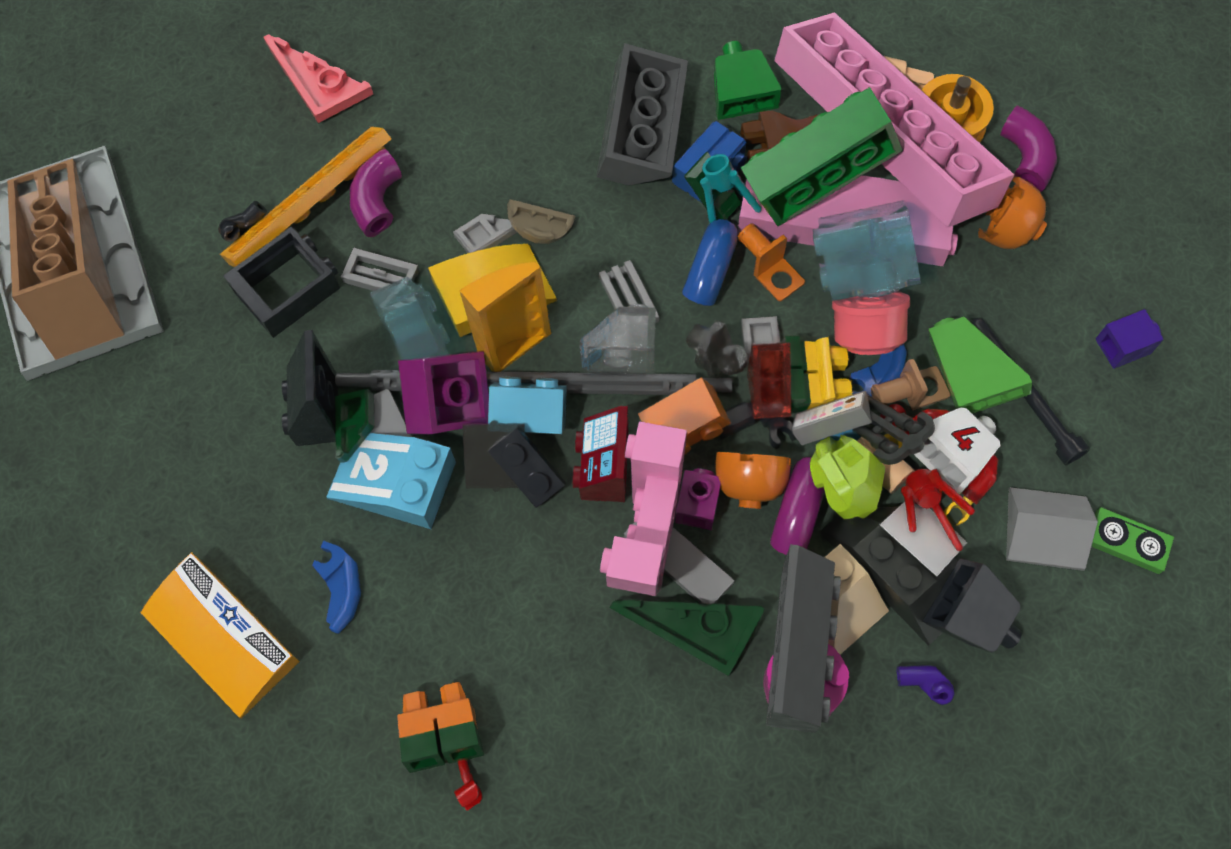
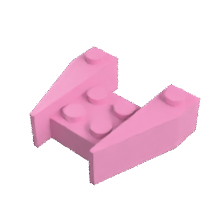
[600,422,687,596]

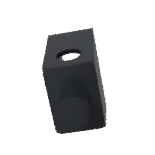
[922,559,1022,653]

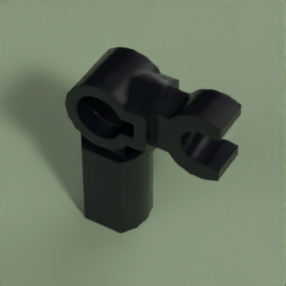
[719,388,797,449]

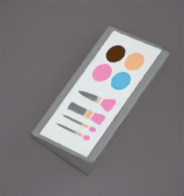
[792,391,872,445]

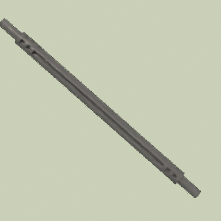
[335,370,732,395]

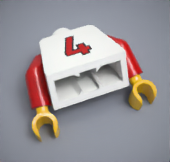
[884,407,1000,526]

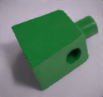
[714,41,781,120]

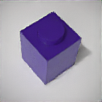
[1095,309,1164,369]

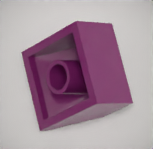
[398,351,489,434]

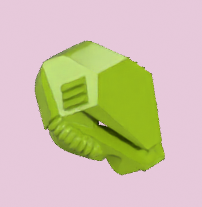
[810,435,885,519]

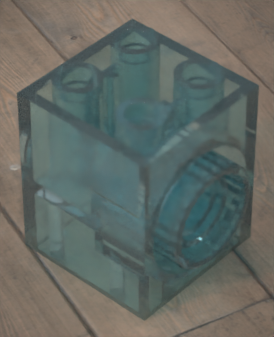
[813,200,921,301]

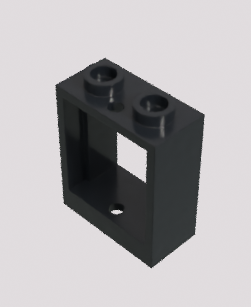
[223,227,340,338]

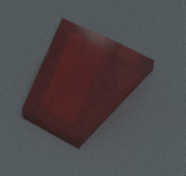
[747,342,791,419]

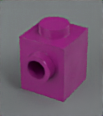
[675,468,721,530]

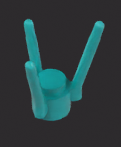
[700,154,761,224]

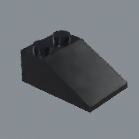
[282,330,338,446]

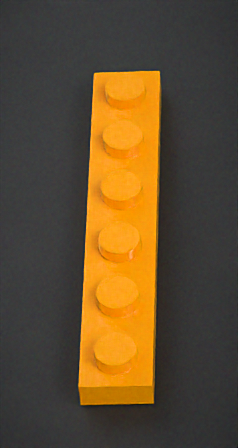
[220,127,391,267]

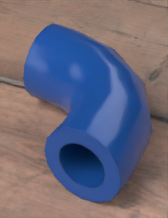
[682,219,738,306]

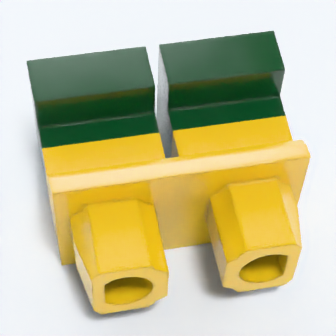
[780,336,852,414]

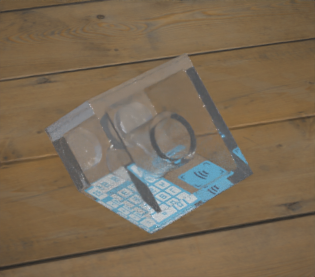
[580,304,656,374]

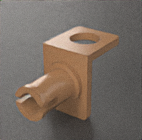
[871,359,950,411]

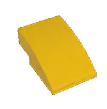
[428,244,557,337]

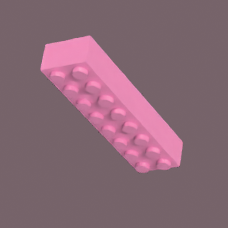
[774,12,1015,227]

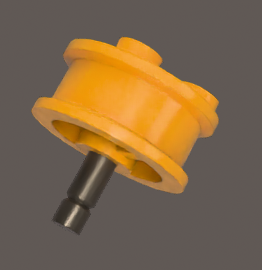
[921,74,994,143]

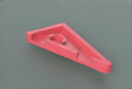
[263,34,373,123]

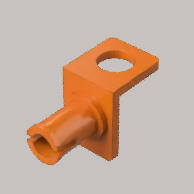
[738,223,805,301]

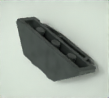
[820,507,958,646]

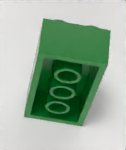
[741,87,903,226]

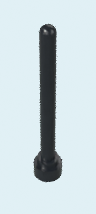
[972,318,1090,466]

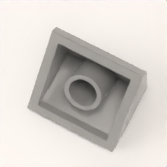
[1006,487,1098,571]

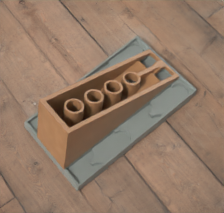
[0,146,164,381]

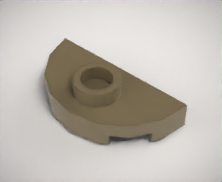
[507,199,576,244]

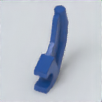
[849,344,907,398]
[312,541,361,634]

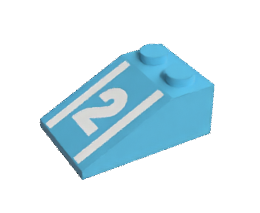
[326,433,456,529]

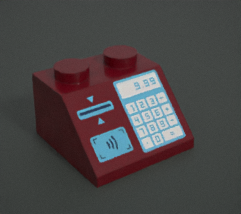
[573,406,629,502]

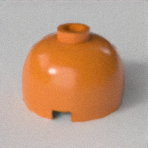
[978,177,1047,249]
[716,452,791,509]

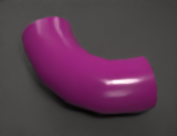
[1000,105,1057,192]
[350,149,402,237]
[770,457,825,555]

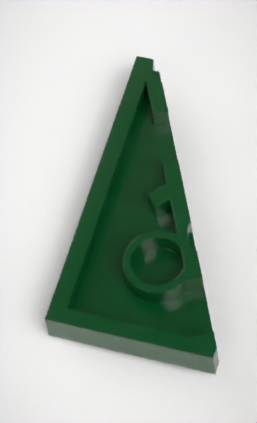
[609,600,766,676]

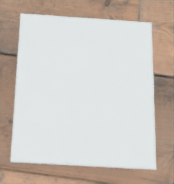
[880,502,967,576]

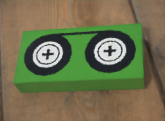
[1091,507,1174,574]

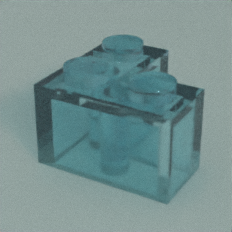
[369,277,450,360]

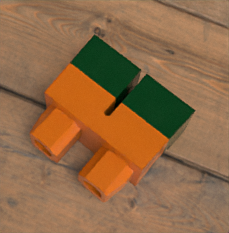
[397,682,484,773]

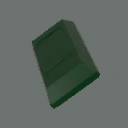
[684,152,741,220]

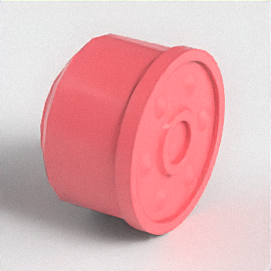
[832,289,910,355]

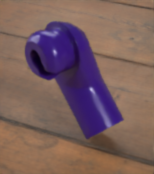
[896,665,954,705]

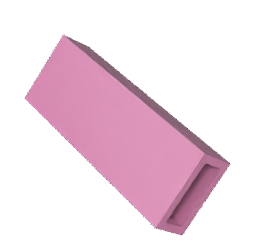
[738,175,958,266]

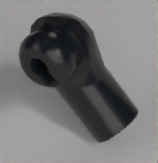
[218,201,267,242]

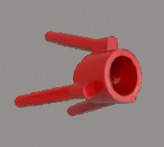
[900,469,975,551]

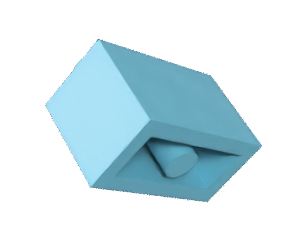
[488,376,567,434]

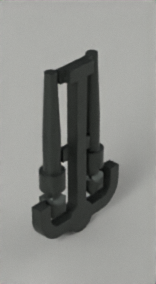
[852,395,935,465]

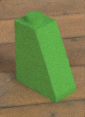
[929,317,1032,414]

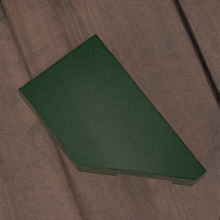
[335,389,375,463]

